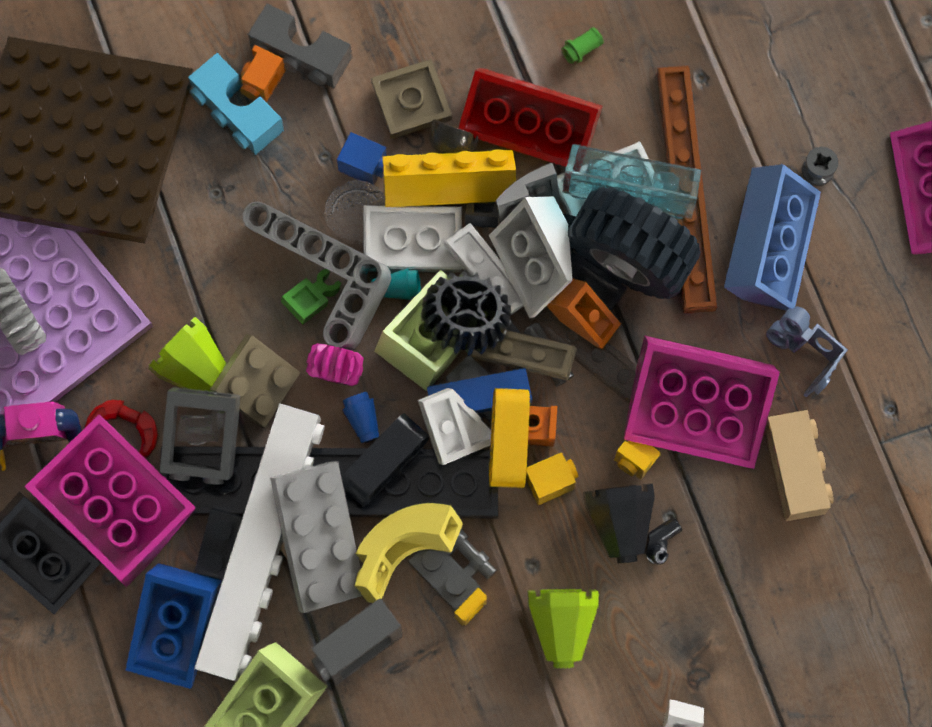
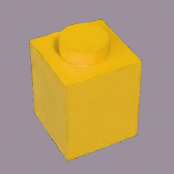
[526,452,579,506]

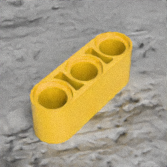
[489,388,530,488]

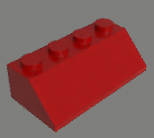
[457,68,603,171]

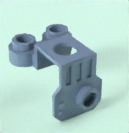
[766,306,848,397]

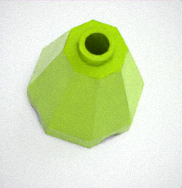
[148,317,226,392]
[528,589,598,668]

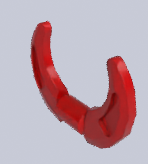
[85,400,158,459]

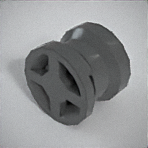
[802,146,839,186]

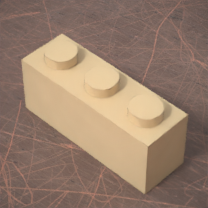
[765,410,833,521]

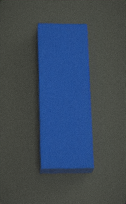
[427,368,532,413]

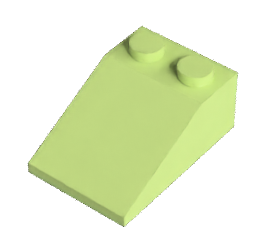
[375,270,489,391]
[205,642,327,727]

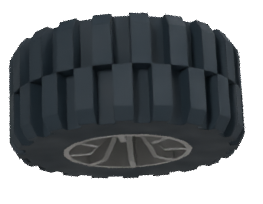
[568,187,700,299]

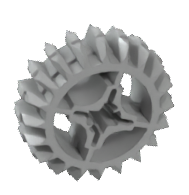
[0,268,46,355]

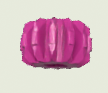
[306,343,364,386]

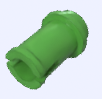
[561,27,604,64]

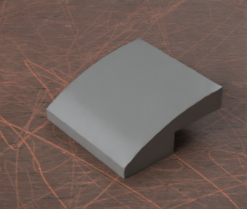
[496,163,560,223]

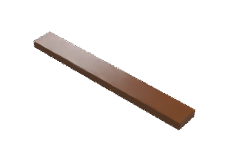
[657,66,717,314]

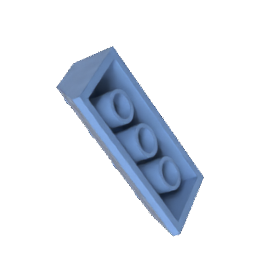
[724,164,821,311]

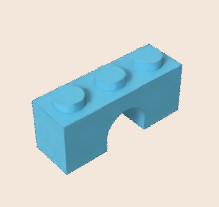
[188,53,284,155]

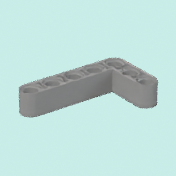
[243,201,391,350]

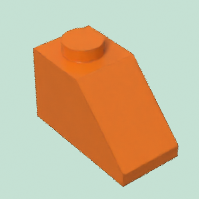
[547,279,621,349]

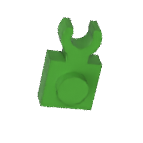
[281,269,341,325]

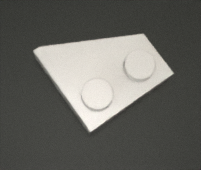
[418,388,491,465]

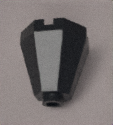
[583,483,655,564]

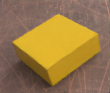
[454,588,487,626]

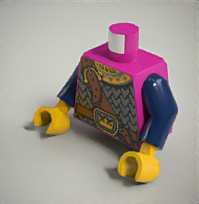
[0,402,82,471]

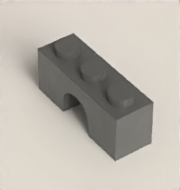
[248,3,352,88]

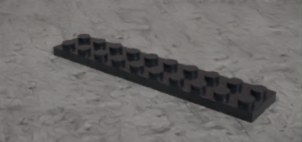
[160,446,498,519]

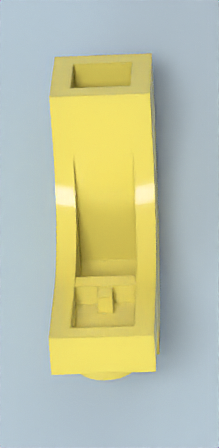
[355,503,463,603]

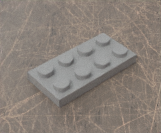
[270,461,363,613]

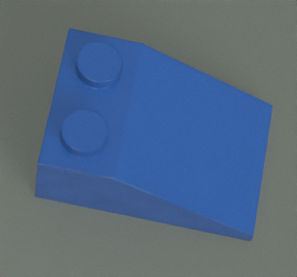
[126,563,222,689]

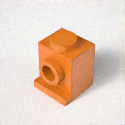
[240,45,285,103]
[528,406,557,447]

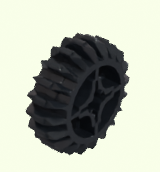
[421,270,512,357]

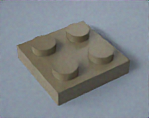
[371,59,452,139]
[210,334,301,428]

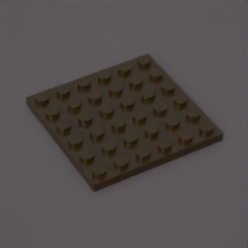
[0,36,194,244]

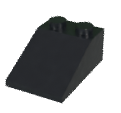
[0,491,100,615]

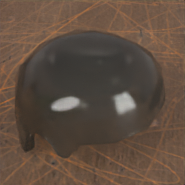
[429,119,479,154]

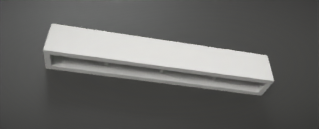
[195,403,325,681]

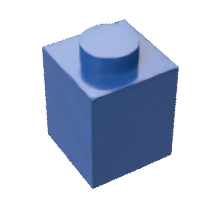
[337,132,387,186]

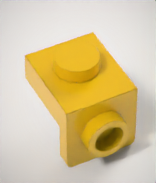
[614,440,660,480]

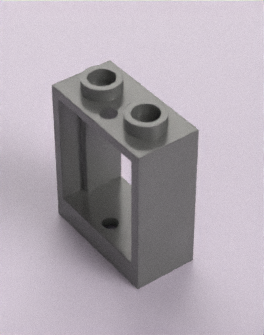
[160,387,241,484]
[311,598,403,685]

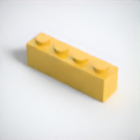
[383,149,516,208]

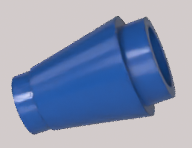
[342,392,380,444]

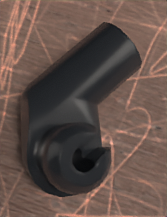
[645,517,682,564]

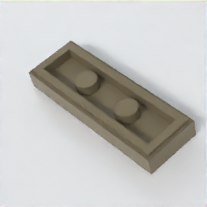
[471,330,577,381]

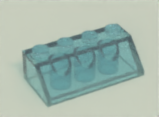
[562,144,701,219]

